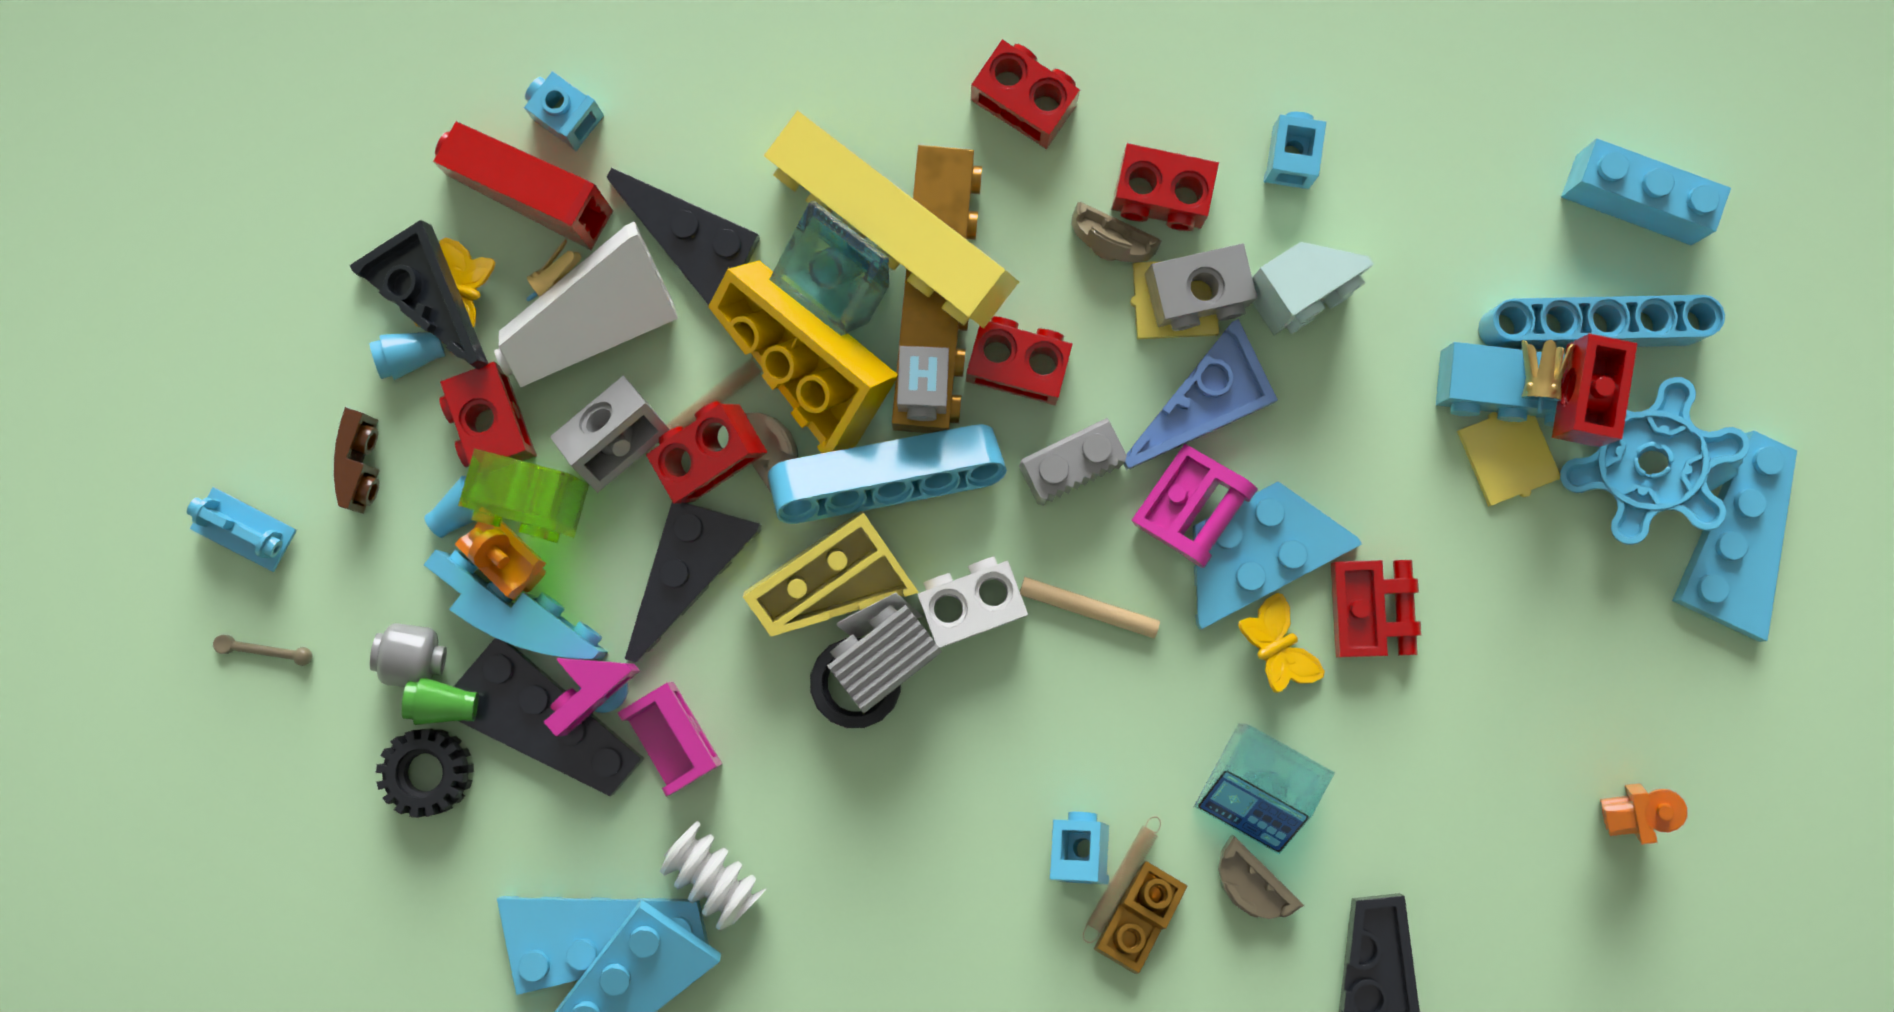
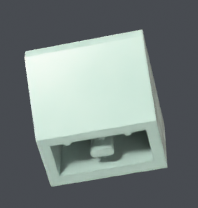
[1252,242,1374,335]

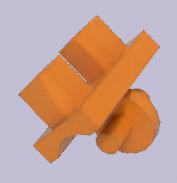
[455,508,546,600]
[1600,783,1688,844]

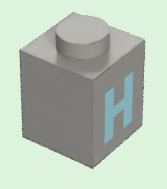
[897,346,949,421]

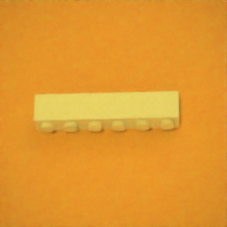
[764,110,1019,328]

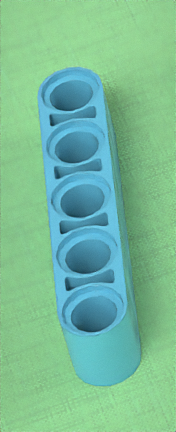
[1478,295,1725,349]
[767,424,1007,524]

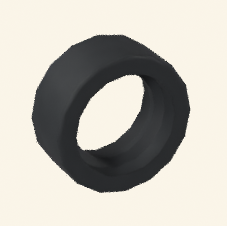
[810,638,901,728]

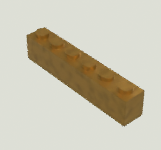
[892,145,982,433]

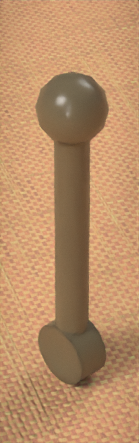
[213,635,313,666]

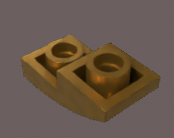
[1094,861,1188,974]

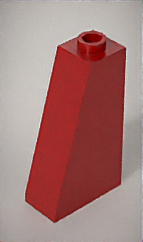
[433,121,613,250]

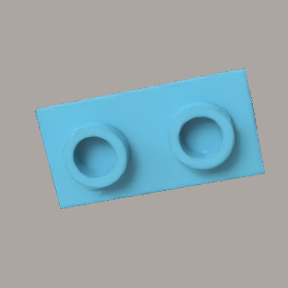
[187,487,297,572]

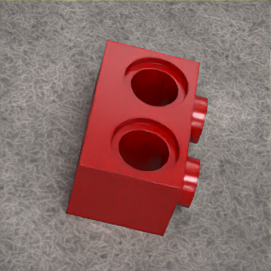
[970,39,1080,149]
[1111,143,1219,231]
[965,316,1073,405]
[646,401,768,504]

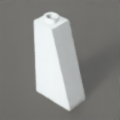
[494,222,678,387]

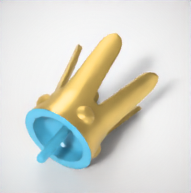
[526,238,581,301]
[1522,340,1575,414]

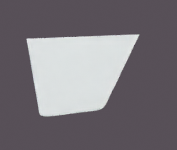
[837,593,923,638]

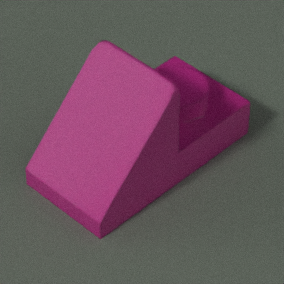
[544,658,640,737]

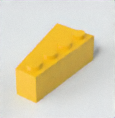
[708,260,898,454]

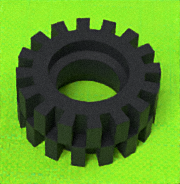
[376,728,474,818]

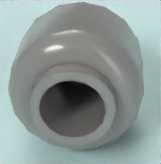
[370,623,447,687]

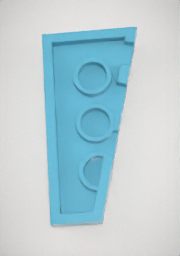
[1672,431,1797,642]

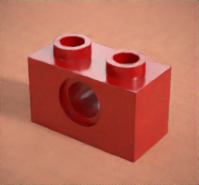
[1552,334,1638,447]
[439,362,537,476]

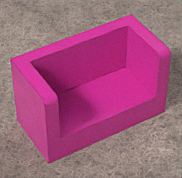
[617,682,722,797]

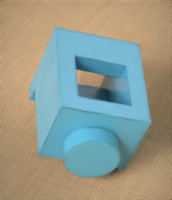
[524,71,604,151]
[1264,112,1326,189]
[1050,812,1109,885]

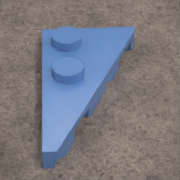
[1123,319,1278,471]

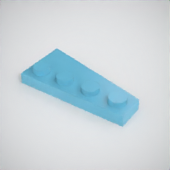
[497,896,709,995]
[554,899,721,1012]

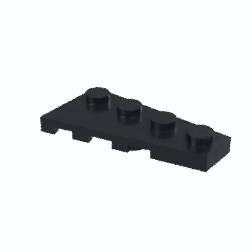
[453,638,645,796]
[1339,893,1420,1012]

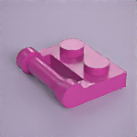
[1131,444,1258,568]

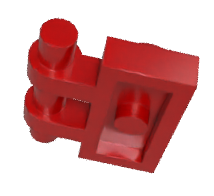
[1331,560,1422,658]

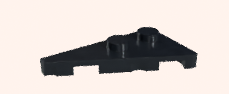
[606,167,760,305]
[350,220,488,370]
[625,502,762,662]

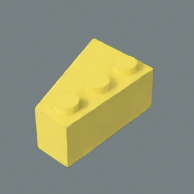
[743,511,919,637]

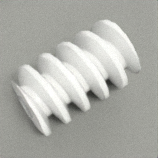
[660,821,766,931]

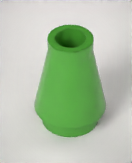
[401,678,479,725]

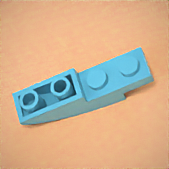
[424,549,608,660]

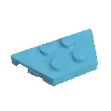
[1193,481,1362,630]

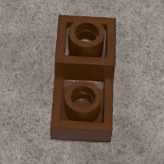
[334,407,380,514]

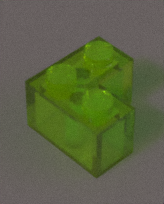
[458,449,589,544]

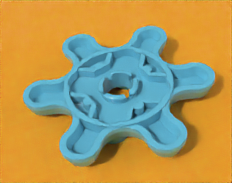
[1560,377,1750,545]

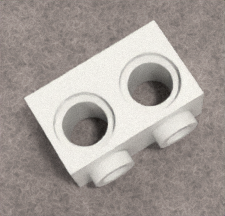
[917,556,1028,648]

